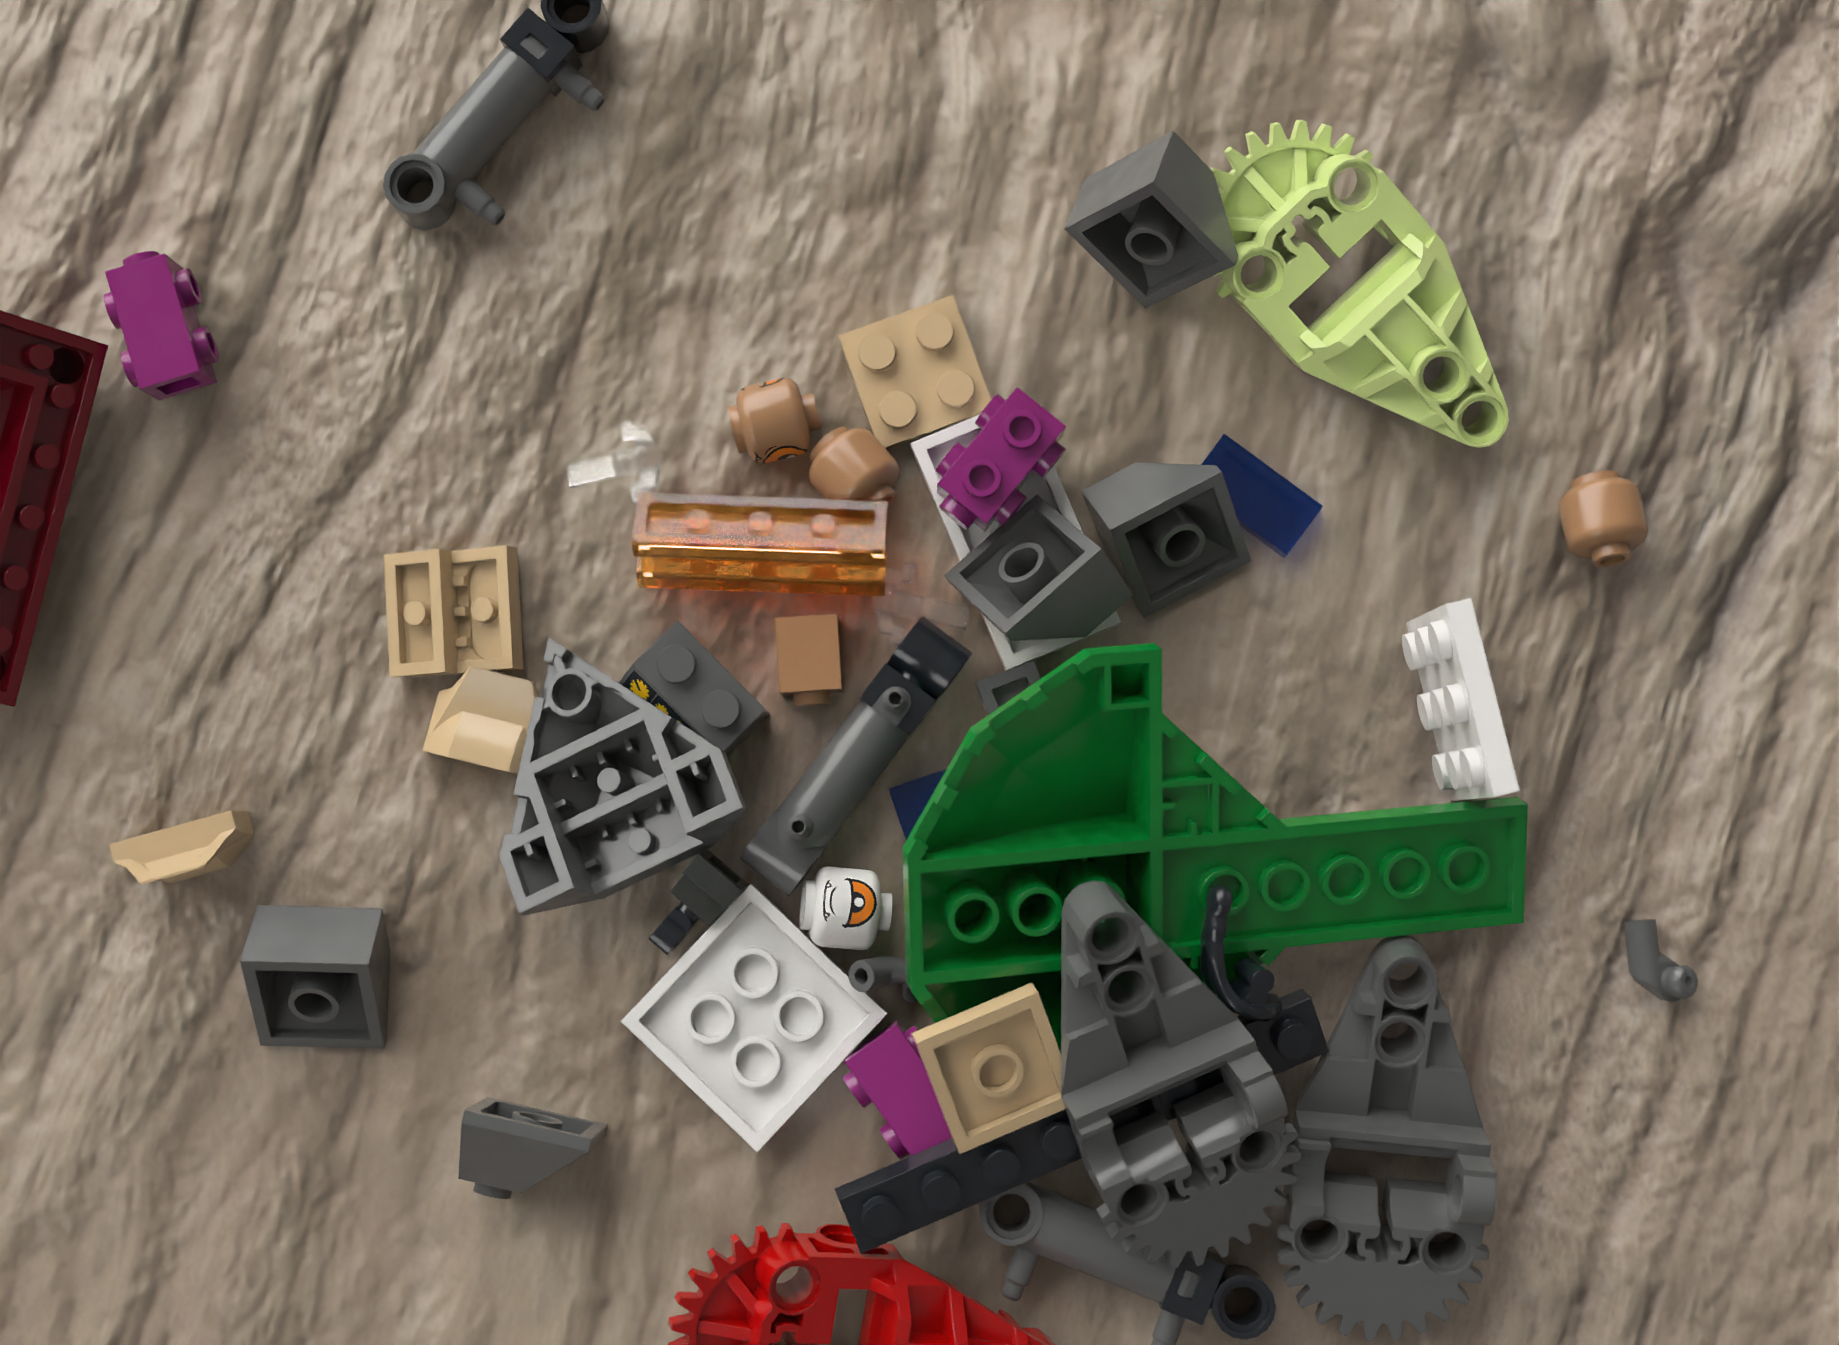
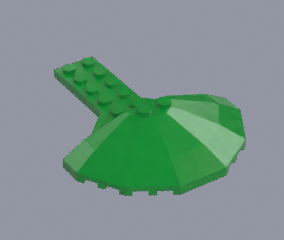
[902,643,1528,1053]

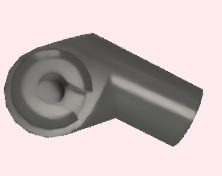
[1624,919,1698,1002]
[848,955,918,1004]

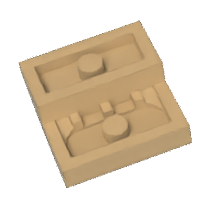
[384,545,524,678]

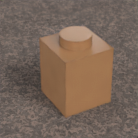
[774,614,844,707]

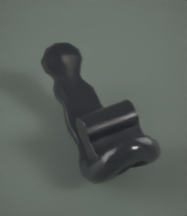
[1200,885,1282,1022]

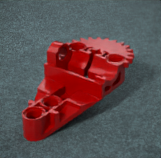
[668,1223,1055,1345]

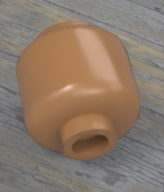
[809,427,900,519]
[1559,470,1648,567]

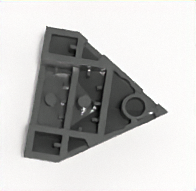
[499,638,747,916]

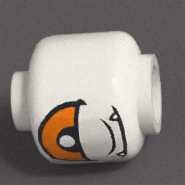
[799,867,892,950]

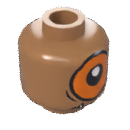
[728,378,821,464]

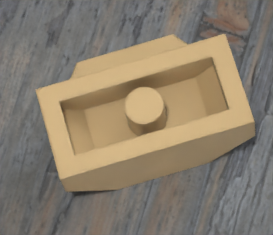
[423,666,539,774]
[109,810,255,885]

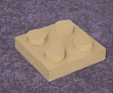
[838,295,991,450]
[912,983,1065,1154]

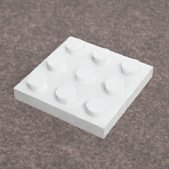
[1402,598,1520,801]
[621,884,887,1152]

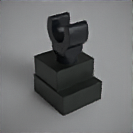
[648,849,749,955]

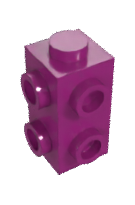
[104,251,219,401]
[935,387,1066,532]
[842,1020,952,1160]

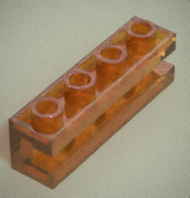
[631,492,888,597]

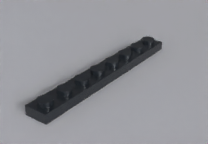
[835,988,1329,1254]

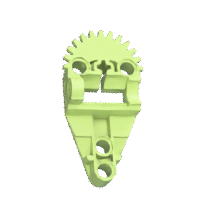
[1210,120,1509,448]

